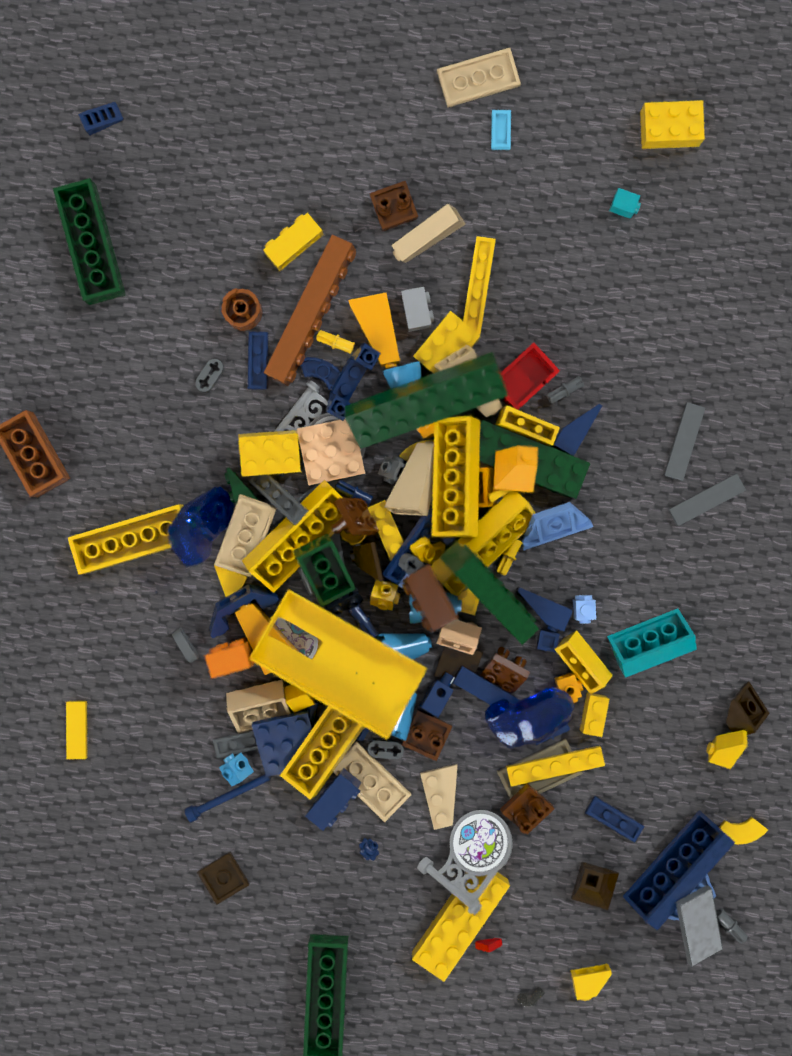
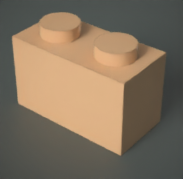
[436,618,482,655]

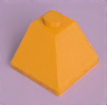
[493,446,538,493]

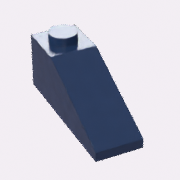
[552,404,602,456]
[517,587,573,633]

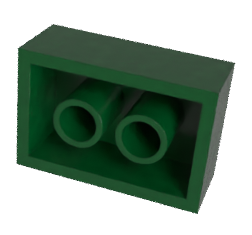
[293,533,356,607]

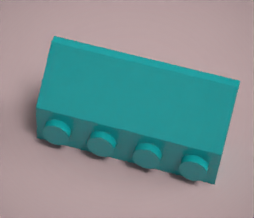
[607,608,697,678]

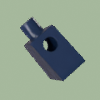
[419,672,455,717]

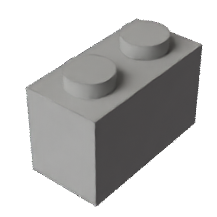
[401,287,434,332]

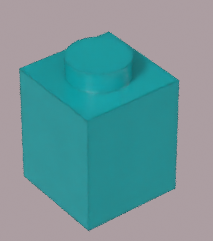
[609,188,641,219]

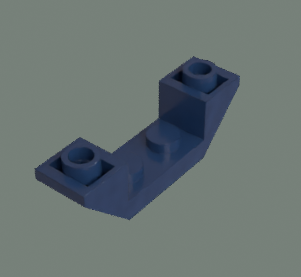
[326,343,381,421]
[209,584,279,639]

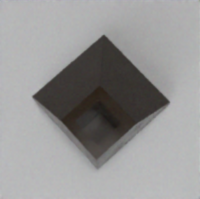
[571,862,619,910]

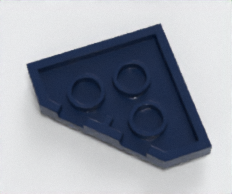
[251,710,313,777]

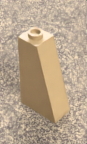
[391,204,466,263]
[434,345,503,417]
[385,441,434,516]

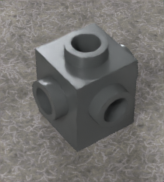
[378,456,406,485]

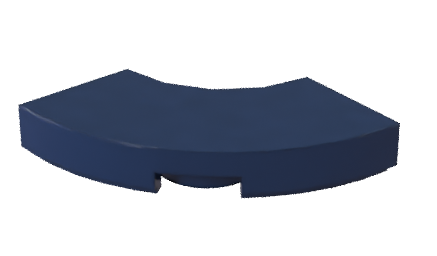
[301,357,341,390]

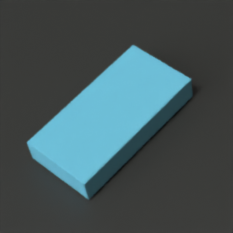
[491,110,511,150]

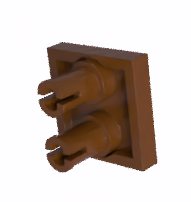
[369,180,418,231]
[331,498,379,535]
[480,647,530,693]
[402,709,452,761]
[500,783,555,835]

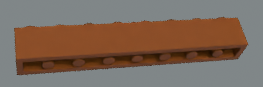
[264,235,356,386]

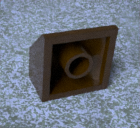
[350,542,384,581]
[726,681,770,735]

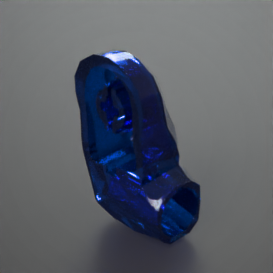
[168,487,234,567]
[485,688,574,749]

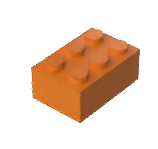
[205,637,255,678]

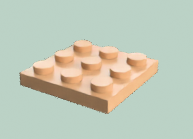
[297,419,365,486]

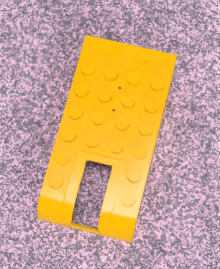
[249,590,428,739]

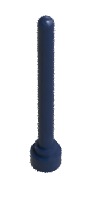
[184,774,271,823]

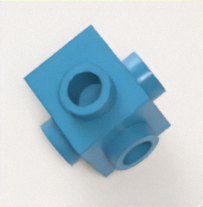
[219,753,254,787]

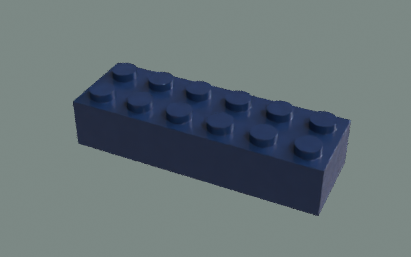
[623,810,736,930]

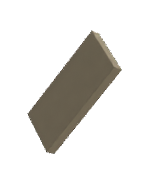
[497,738,583,799]

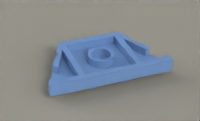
[522,502,593,550]

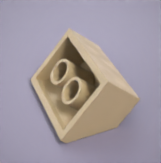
[226,680,292,733]

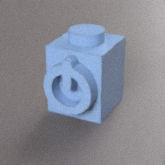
[573,595,596,624]

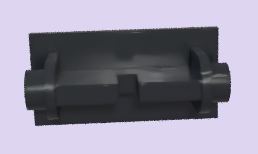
[323,587,364,616]

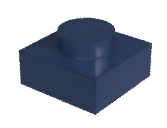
[536,630,560,653]

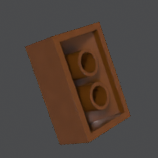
[402,564,458,633]

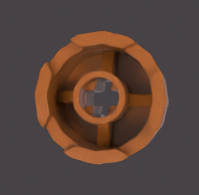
[222,288,263,331]

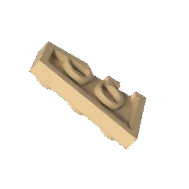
[420,764,458,830]

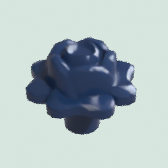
[359,838,379,861]

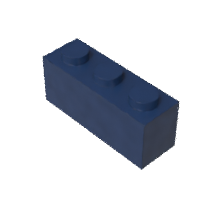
[305,768,361,831]

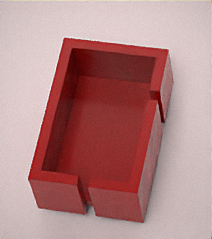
[501,343,560,410]

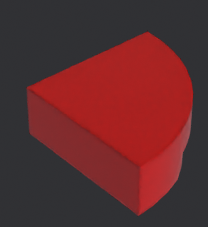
[475,938,502,953]

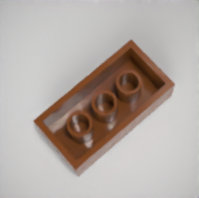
[0,410,71,497]

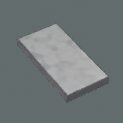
[676,885,723,967]

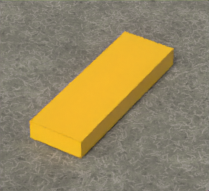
[66,701,87,759]

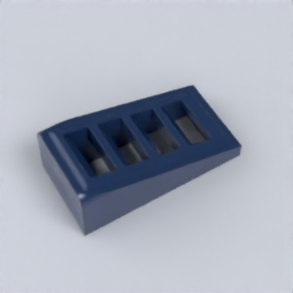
[78,102,124,136]

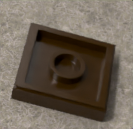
[434,646,483,678]
[197,852,250,905]

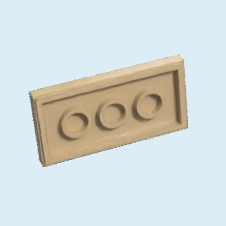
[437,48,521,108]
[214,494,277,577]
[333,741,411,822]

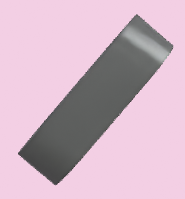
[196,359,224,393]
[399,553,425,575]
[172,627,199,663]
[368,739,404,759]

